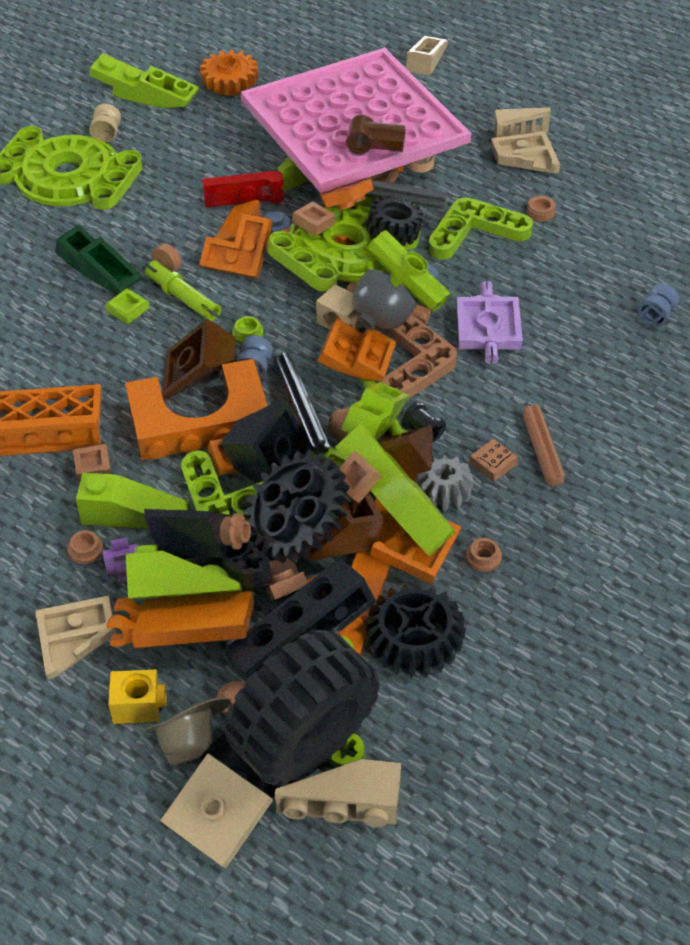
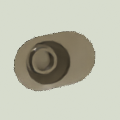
[146,697,231,765]

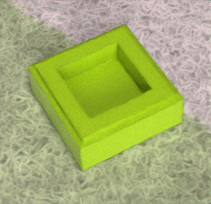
[105,288,150,324]

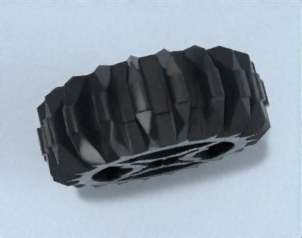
[365,582,466,678]

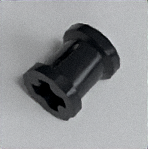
[402,402,446,443]

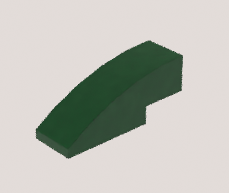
[55,224,142,294]

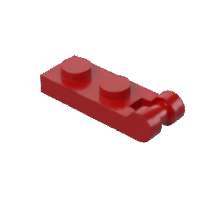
[202,171,284,208]

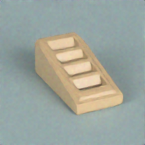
[406,36,448,76]
[493,107,551,138]

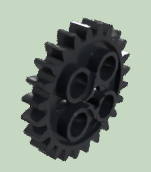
[243,450,351,563]

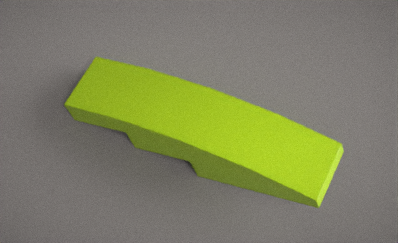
[335,423,456,556]

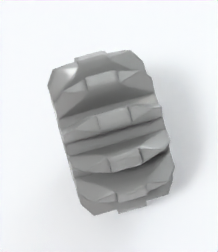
[415,454,474,513]

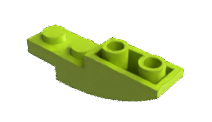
[89,53,199,108]

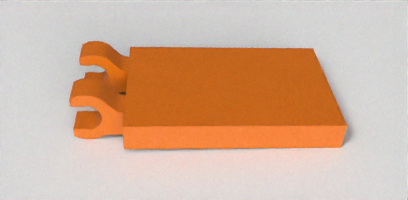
[106,590,254,648]

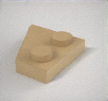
[491,131,560,174]

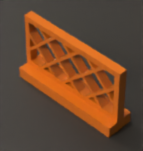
[0,384,102,456]

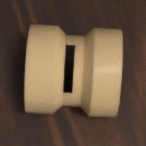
[89,104,121,142]

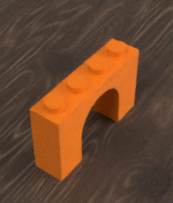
[125,359,268,461]

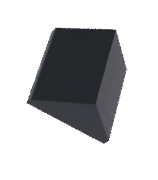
[144,509,232,558]

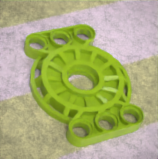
[0,126,143,210]
[267,196,421,292]

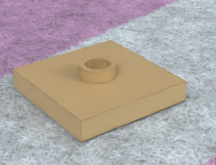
[160,754,273,869]

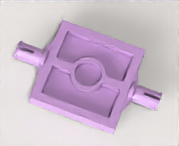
[456,281,523,364]

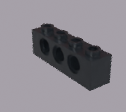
[223,558,377,683]

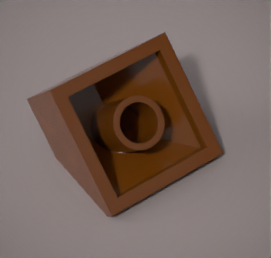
[162,319,236,399]

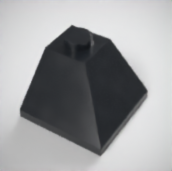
[220,400,310,483]

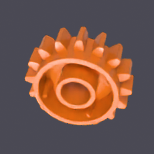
[200,50,258,96]

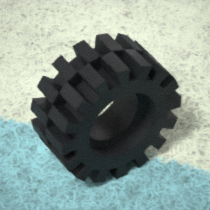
[367,195,423,246]

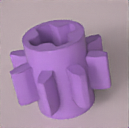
[102,537,138,583]

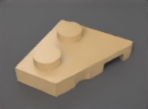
[35,595,116,680]

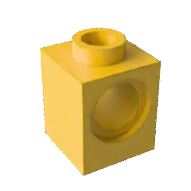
[108,669,167,724]

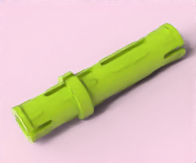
[145,260,221,321]

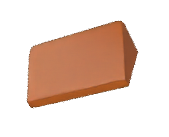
[215,200,261,242]

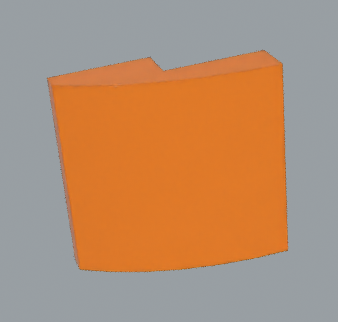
[317,318,396,381]

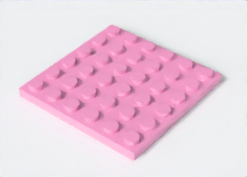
[241,48,471,193]

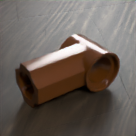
[346,115,406,154]

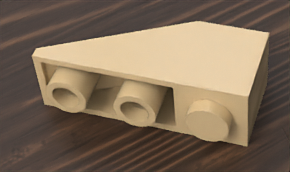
[275,759,401,827]

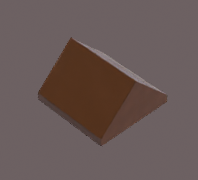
[377,425,433,476]

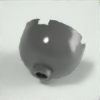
[352,269,416,330]

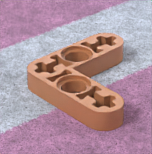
[382,315,457,398]

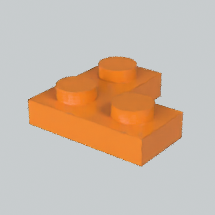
[199,213,273,279]

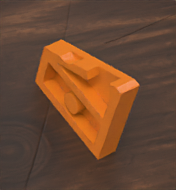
[319,178,374,210]

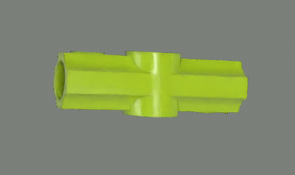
[367,230,451,314]

